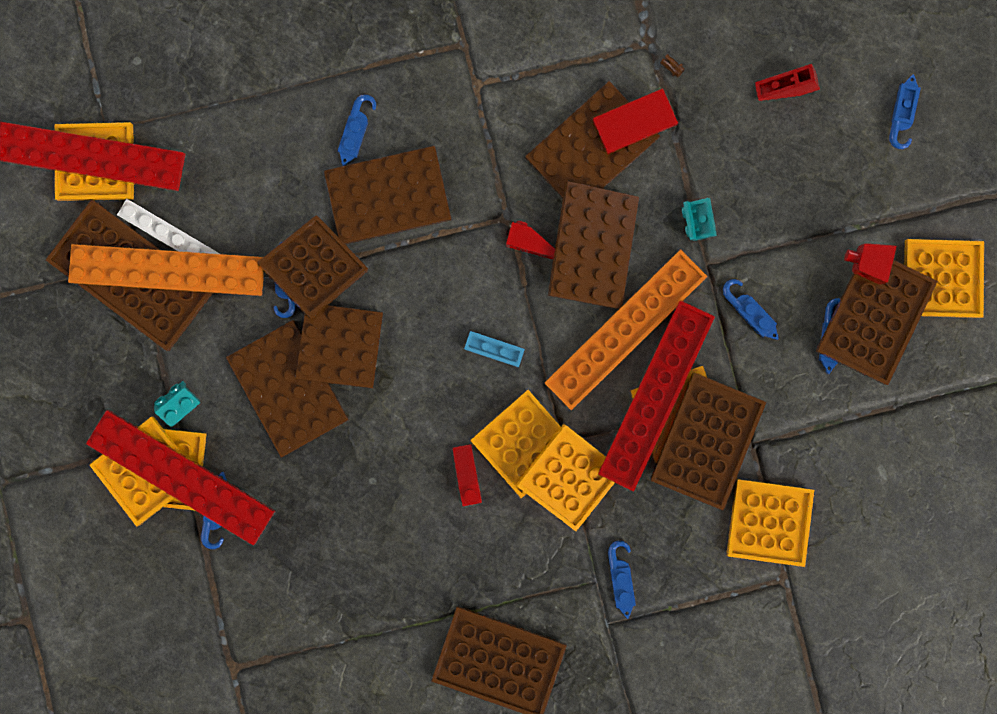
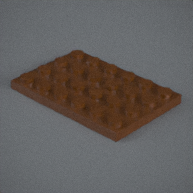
[525,81,660,199]
[324,146,452,244]
[548,181,639,309]
[815,260,938,386]
[226,320,349,458]
[650,373,766,510]
[431,606,567,714]

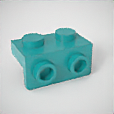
[682,198,717,241]
[154,381,201,427]

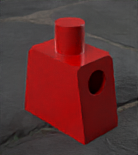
[844,243,897,285]

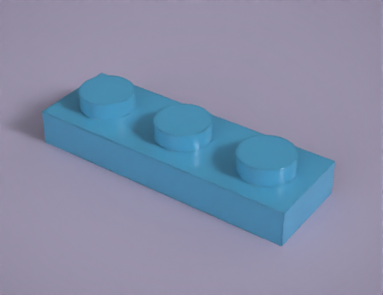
[464,331,525,367]

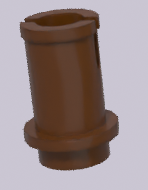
[660,54,685,78]

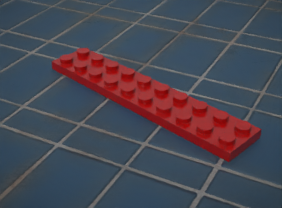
[0,122,185,191]
[598,300,715,492]
[86,410,275,546]

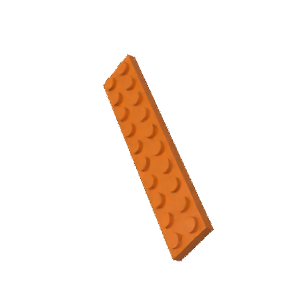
[68,244,264,296]
[544,249,708,410]

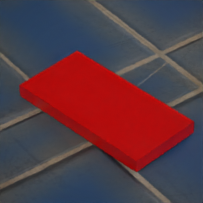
[592,88,678,155]

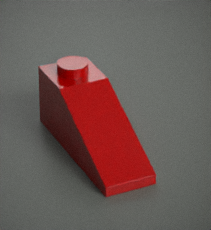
[755,64,820,101]
[506,221,555,260]
[453,444,482,506]

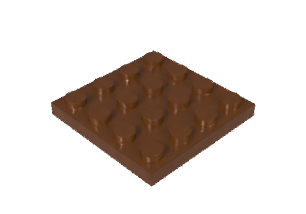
[258,215,368,319]
[296,305,383,389]

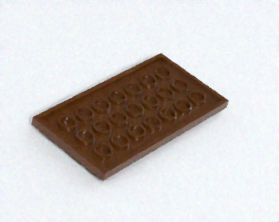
[46,200,213,351]

